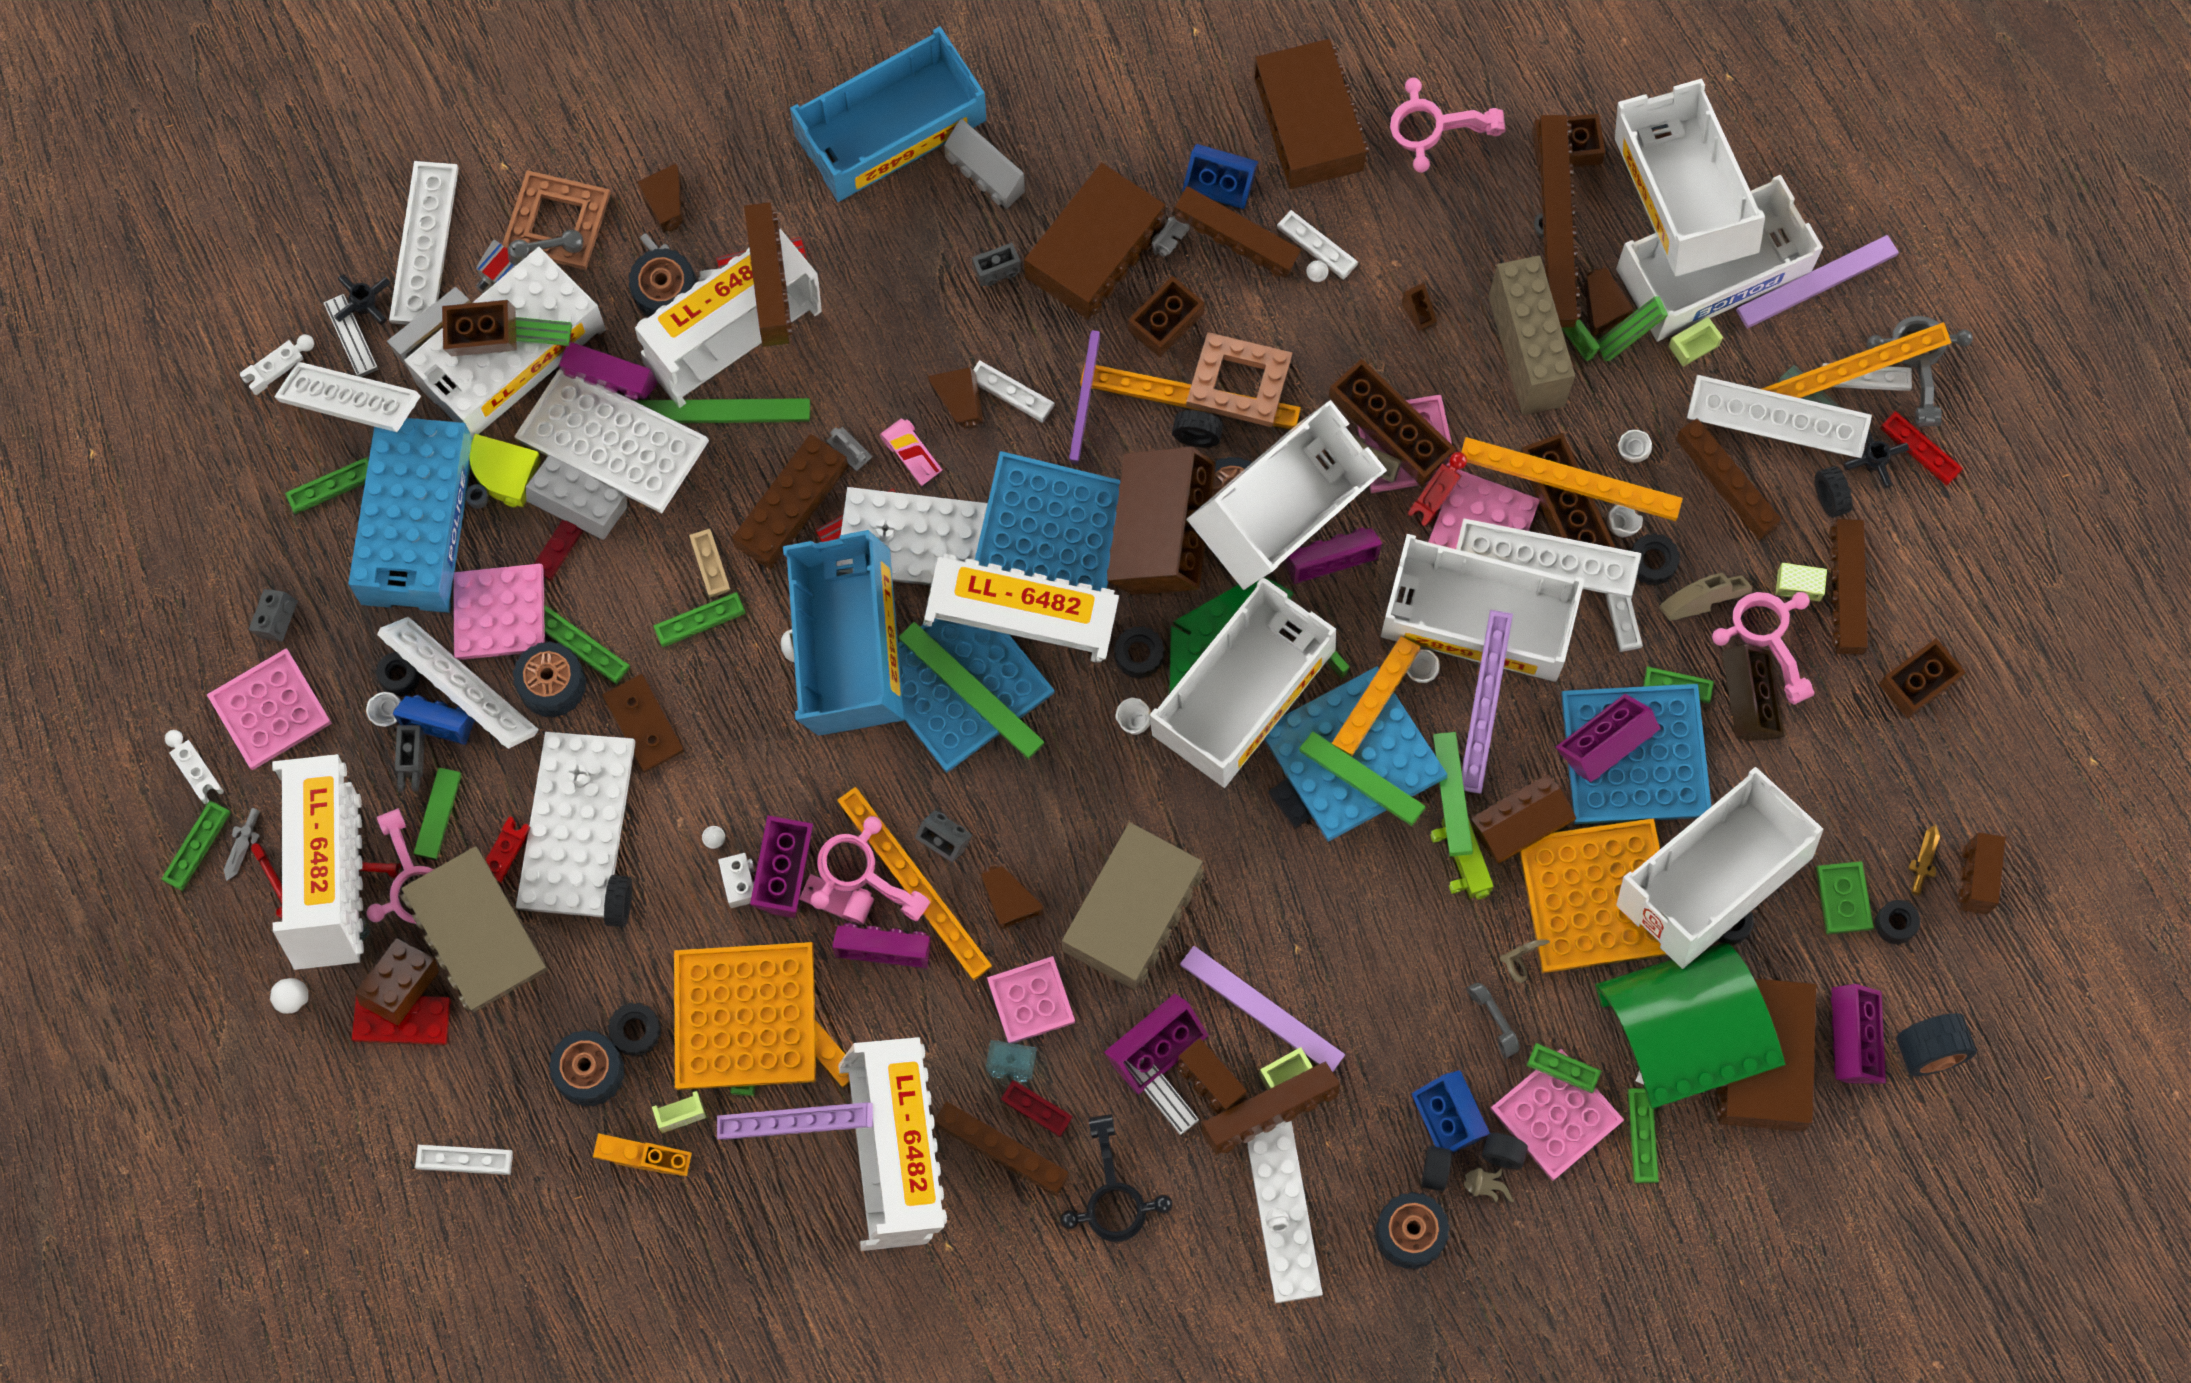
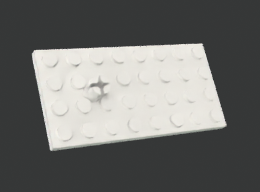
[514,368,709,513]
[837,487,988,586]
[516,732,636,917]

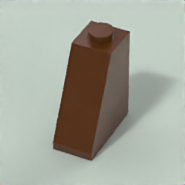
[637,163,682,233]
[1584,267,1633,337]
[928,367,983,429]
[981,866,1044,930]

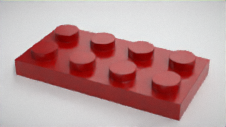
[352,996,451,1045]

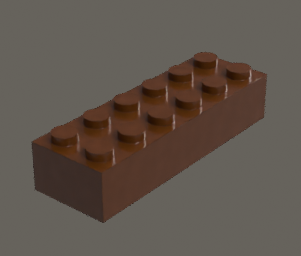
[744,202,793,347]
[1328,358,1456,487]
[1520,433,1615,548]
[732,434,848,570]

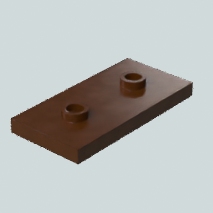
[602,674,684,773]

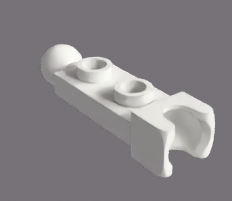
[240,334,314,395]
[165,730,224,804]

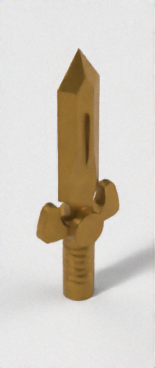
[1908,824,1940,896]

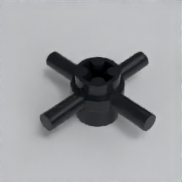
[334,274,391,325]
[1843,429,1909,488]

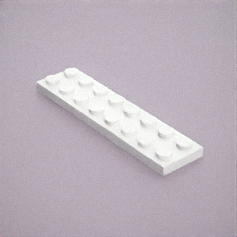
[389,161,459,325]
[274,362,421,432]
[1686,375,1872,458]
[1456,518,1641,598]
[377,617,539,749]
[1247,1121,1323,1304]

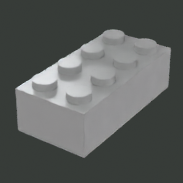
[526,455,627,540]

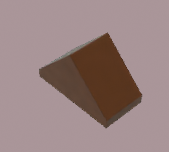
[1401,283,1437,331]

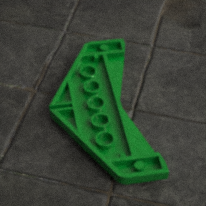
[1169,577,1294,694]

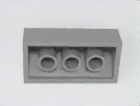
[944,118,1025,209]
[387,287,471,372]

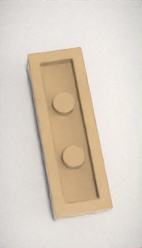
[689,529,731,598]

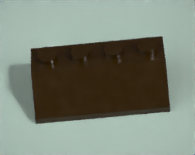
[1722,644,1785,741]

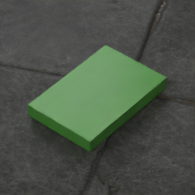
[1815,861,1874,935]

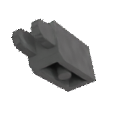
[395,725,425,792]

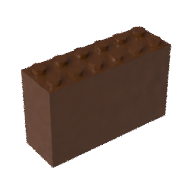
[1253,38,1369,189]
[1024,162,1166,320]
[1107,447,1216,595]
[1715,979,1816,1132]

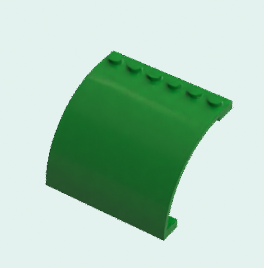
[1595,942,1786,1109]

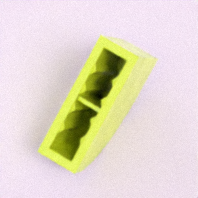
[469,434,541,507]

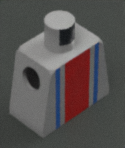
[476,239,516,294]

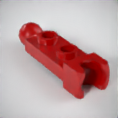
[1408,452,1467,526]
[486,816,531,884]

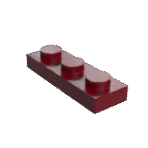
[534,520,584,581]
[1000,1080,1073,1138]

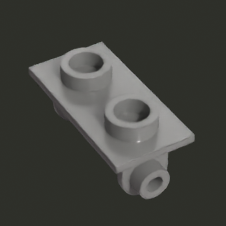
[1151,216,1190,257]
[826,427,873,472]

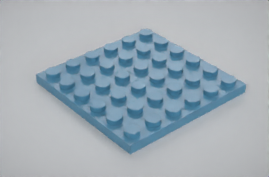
[974,451,1121,592]
[898,618,1055,773]
[1264,666,1447,842]
[1561,684,1711,825]

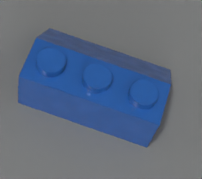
[1182,144,1259,209]
[393,695,475,745]
[1411,1070,1490,1153]

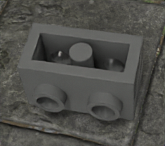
[972,243,1021,287]
[249,589,298,642]
[914,810,972,862]

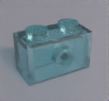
[986,1040,1037,1082]

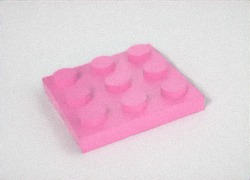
[987,956,1075,1045]

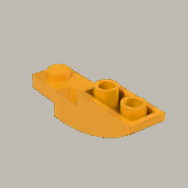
[592,1133,692,1176]

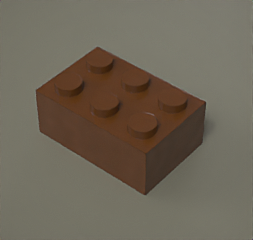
[1532,113,1605,170]
[1128,275,1205,358]
[442,300,517,357]
[1878,638,1966,719]
[1957,832,2006,915]
[355,938,439,1025]
[1177,1038,1247,1115]

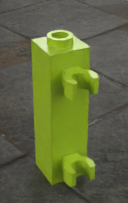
[1430,817,1494,900]

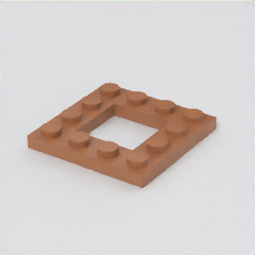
[502,170,611,270]
[1186,332,1293,427]

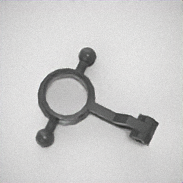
[1867,316,1973,427]

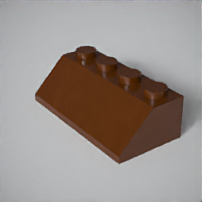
[1470,774,1576,864]

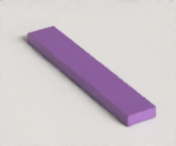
[1069,330,1100,465]

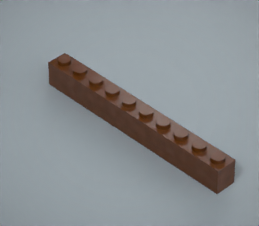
[1538,115,1581,328]

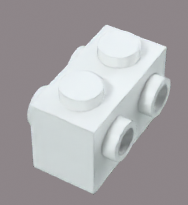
[718,853,755,908]

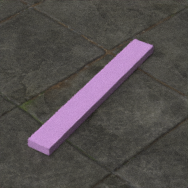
[1736,235,1899,329]
[1462,610,1513,794]
[1180,946,1345,1072]
[717,1102,873,1140]

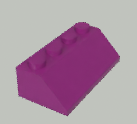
[559,342,658,400]
[1285,528,1382,584]
[1556,694,1661,783]
[750,815,813,918]
[832,923,931,969]
[1831,984,1886,1084]
[1104,993,1209,1095]

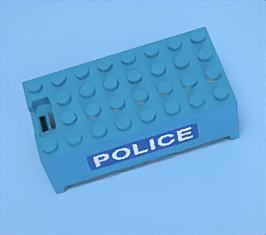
[348,418,473,613]

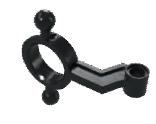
[1060,1114,1173,1242]

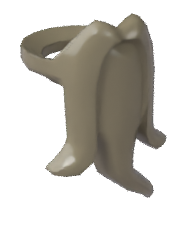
[1499,940,1550,983]
[1464,1167,1514,1202]

